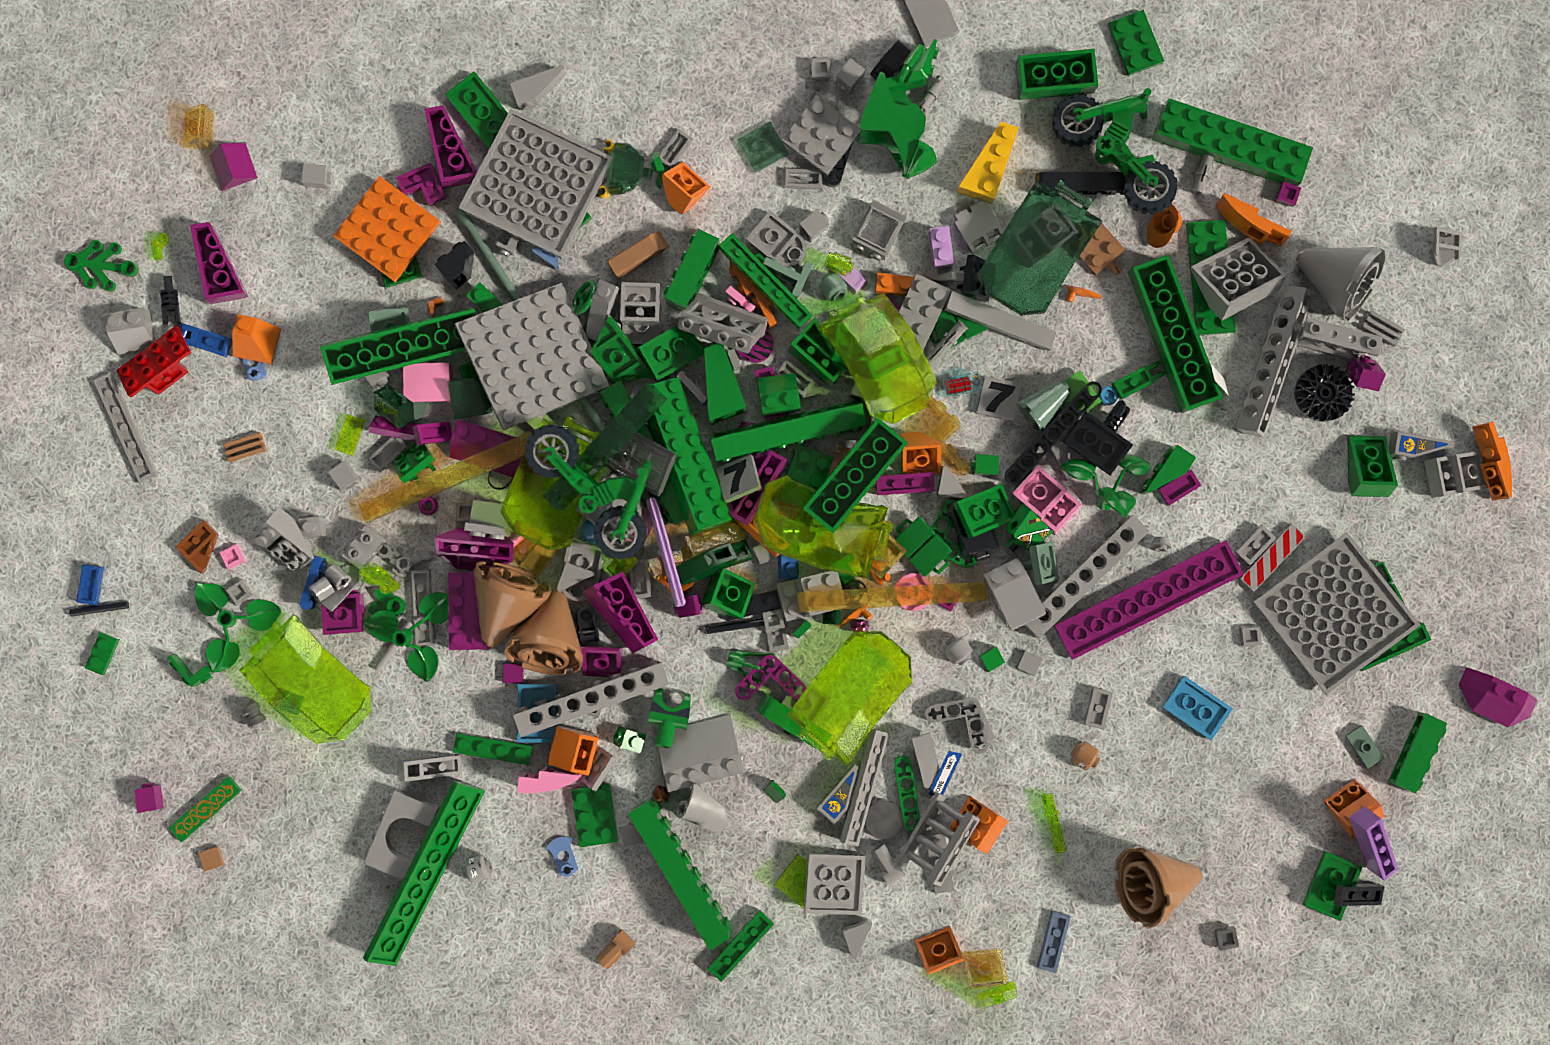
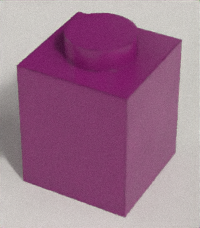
[134,782,164,813]

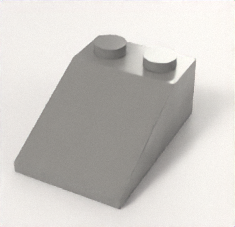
[983,558,1046,631]

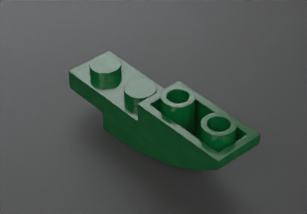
[676,540,753,586]

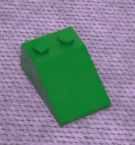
[1347,436,1398,497]

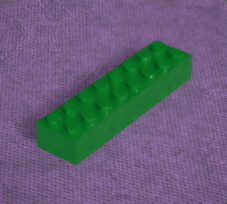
[1151,98,1313,186]
[1127,254,1223,414]
[320,306,476,385]
[638,377,732,536]
[628,797,732,950]

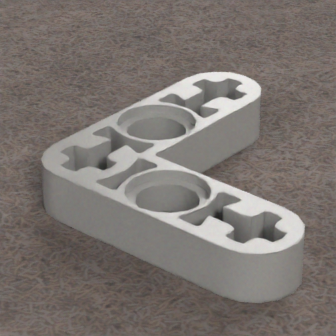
[925,697,989,754]

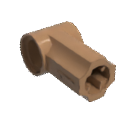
[596,929,636,970]

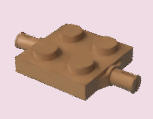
[1071,221,1126,276]

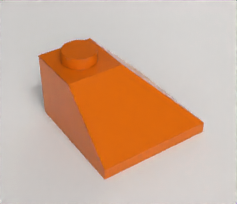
[662,162,711,215]
[232,314,281,365]
[900,431,941,474]

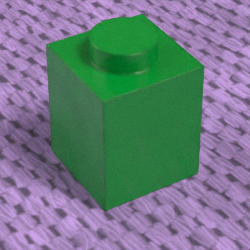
[970,454,999,476]

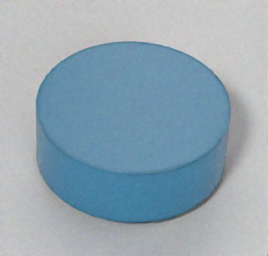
[1099,386,1118,406]

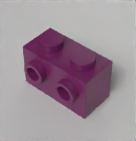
[1346,355,1386,392]

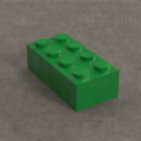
[1015,49,1099,100]
[663,229,720,311]

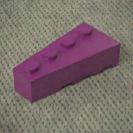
[424,105,477,189]
[190,222,248,305]
[582,572,658,654]

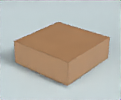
[198,846,225,871]

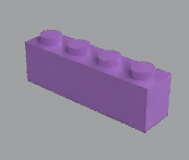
[1349,806,1399,881]

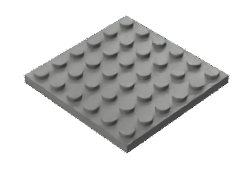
[459,109,614,259]
[455,283,609,431]
[1252,532,1420,695]

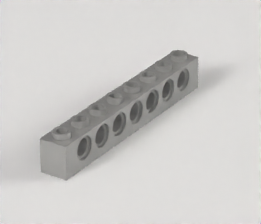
[1236,285,1313,438]
[1024,515,1149,639]
[513,660,669,737]

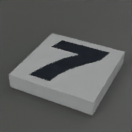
[976,376,1022,422]
[716,454,761,503]

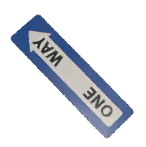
[929,751,962,796]

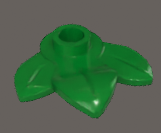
[368,588,406,617]

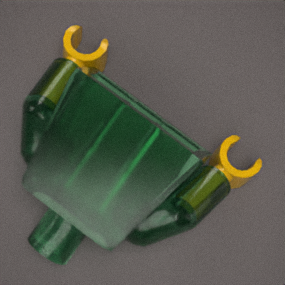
[598,139,653,199]

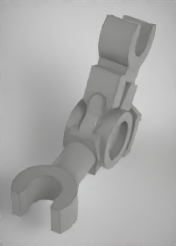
[378,544,434,577]

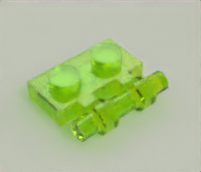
[359,564,400,594]

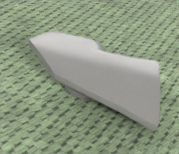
[308,564,360,612]
[676,783,728,833]

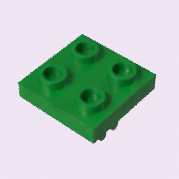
[392,442,436,484]

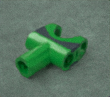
[648,688,691,749]

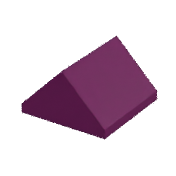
[209,143,258,191]
[581,646,623,677]

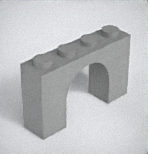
[364,789,440,880]

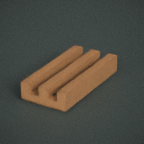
[223,432,267,463]

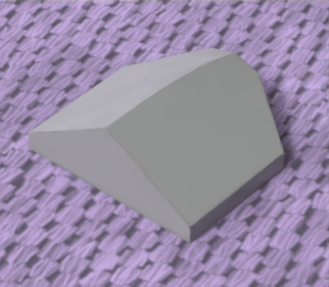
[1433,227,1462,266]

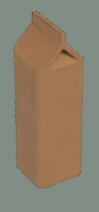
[607,231,669,280]

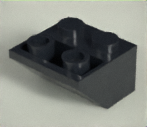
[434,240,474,290]

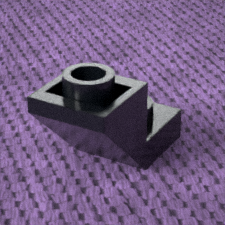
[870,40,911,80]

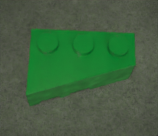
[788,317,846,388]

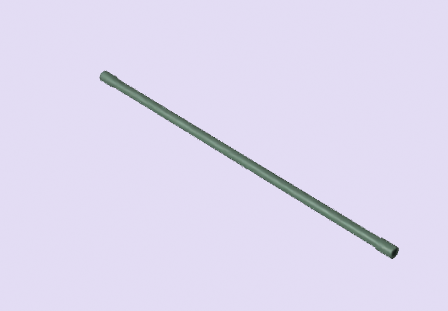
[454,207,669,526]

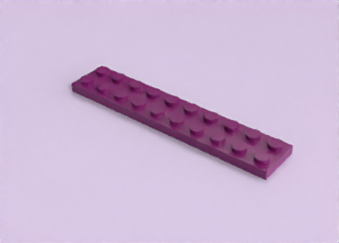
[1054,540,1244,660]

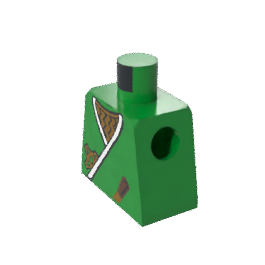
[1005,504,1053,552]

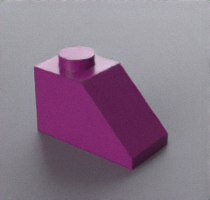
[673,595,703,618]

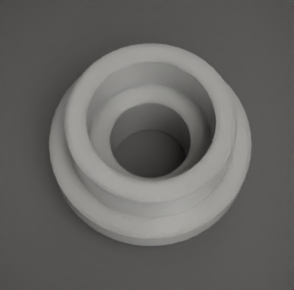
[1151,537,1171,552]

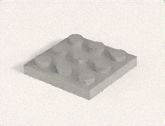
[782,96,862,176]
[803,853,866,915]

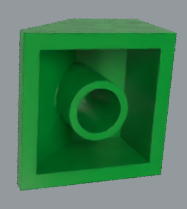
[757,373,801,416]
[701,568,756,619]

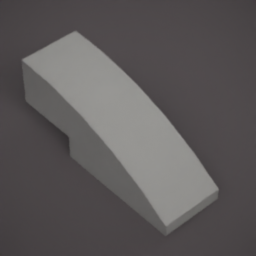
[910,732,940,793]

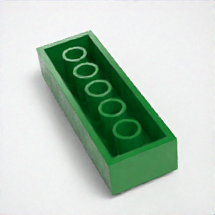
[802,418,908,533]

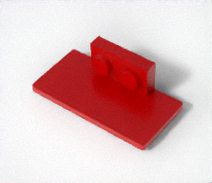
[116,326,191,398]

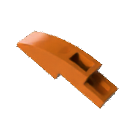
[1216,193,1291,247]
[728,261,777,329]
[1472,421,1512,501]

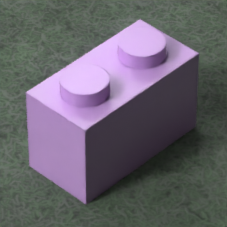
[928,226,954,269]

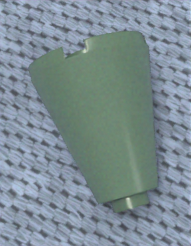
[1016,381,1071,433]

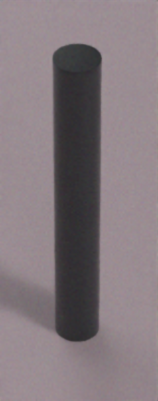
[69,601,129,617]
[706,618,764,634]

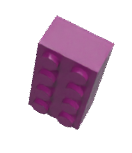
[448,572,492,650]

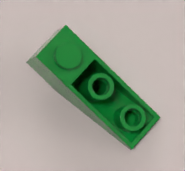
[1142,444,1197,495]

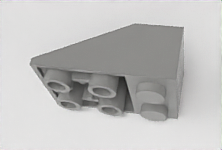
[250,507,314,573]

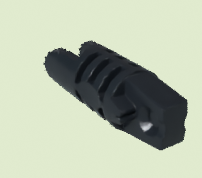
[159,276,181,325]
[1103,400,1130,432]

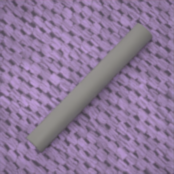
[374,620,414,672]

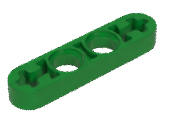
[894,755,920,831]

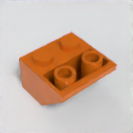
[547,726,598,776]
[1324,779,1384,839]
[949,796,1008,854]

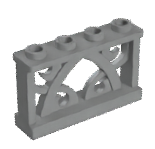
[678,293,768,354]

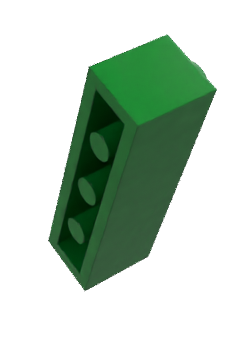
[1388,712,1447,794]

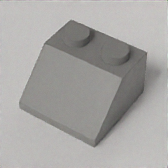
[104,307,155,355]

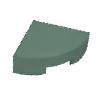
[407,402,428,423]

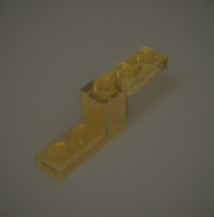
[914,385,971,477]
[647,521,746,580]

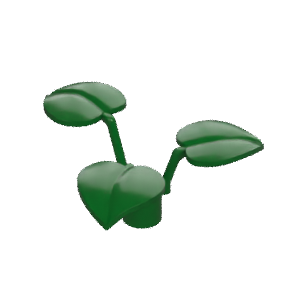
[1060,454,1150,518]
[195,583,281,673]
[363,592,449,682]

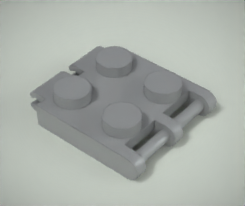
[954,200,1006,255]

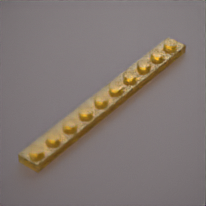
[359,432,532,523]
[797,582,987,612]

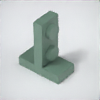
[762,257,813,299]

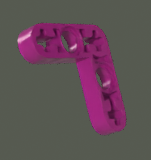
[735,655,808,700]

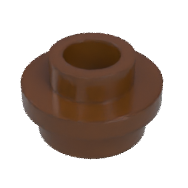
[652,785,670,804]

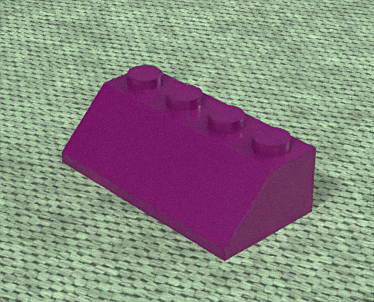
[449,419,527,480]

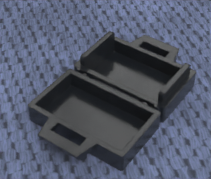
[948,509,999,561]

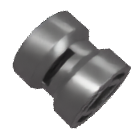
[240,702,267,728]

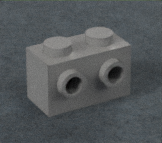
[341,525,388,570]

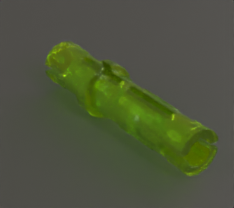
[1041,793,1067,853]

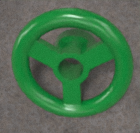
[572,280,597,315]

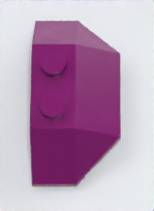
[728,450,787,526]
[435,528,514,570]
[1458,667,1537,727]

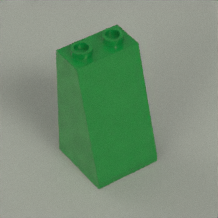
[704,342,747,425]

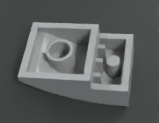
[1424,451,1488,498]

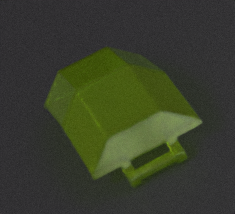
[818,293,937,424]
[500,416,609,550]
[755,475,894,578]
[239,614,372,744]
[788,631,912,766]

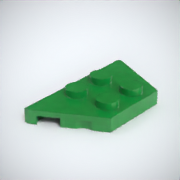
[590,315,653,383]

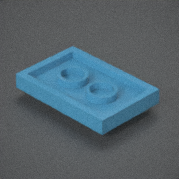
[1162,675,1233,741]
[517,684,557,743]

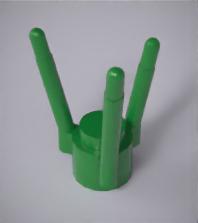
[726,650,775,683]

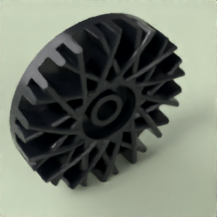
[1294,364,1355,422]

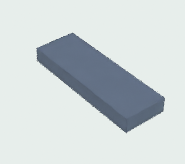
[1037,910,1071,973]

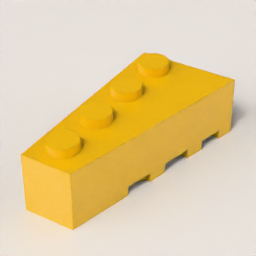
[957,122,1019,204]

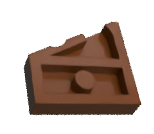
[175,520,219,574]

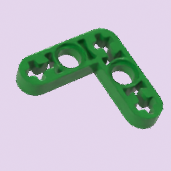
[931,499,976,568]

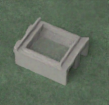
[851,199,907,261]

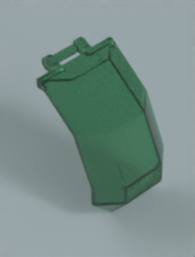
[979,180,1103,316]

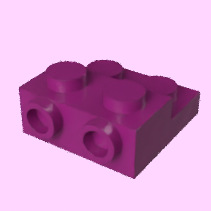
[321,590,365,635]

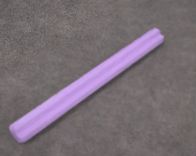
[646,497,685,607]

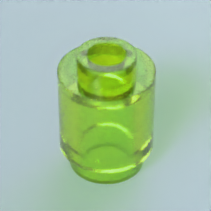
[825,252,854,276]

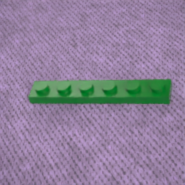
[718,233,813,329]

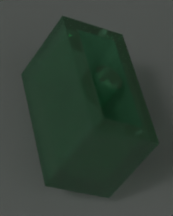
[373,384,414,428]

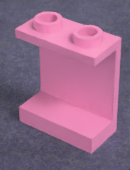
[400,363,453,404]

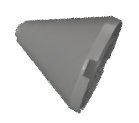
[1296,247,1387,321]

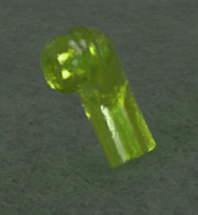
[151,233,169,261]

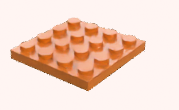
[333,176,441,282]

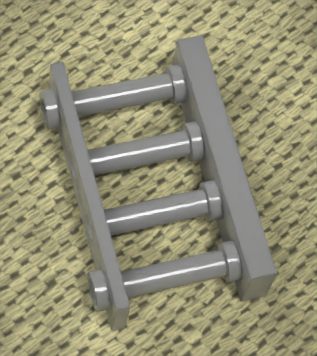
[1296,317,1383,360]
[897,792,980,887]

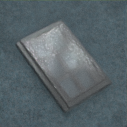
[605,424,676,496]

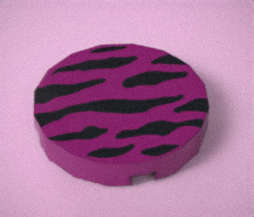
[737,329,774,363]

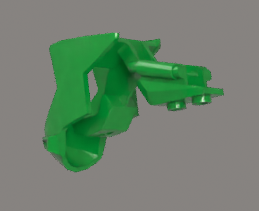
[857,39,939,179]

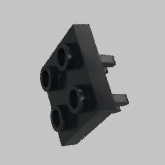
[957,254,994,302]

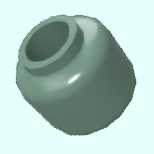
[819,273,847,302]

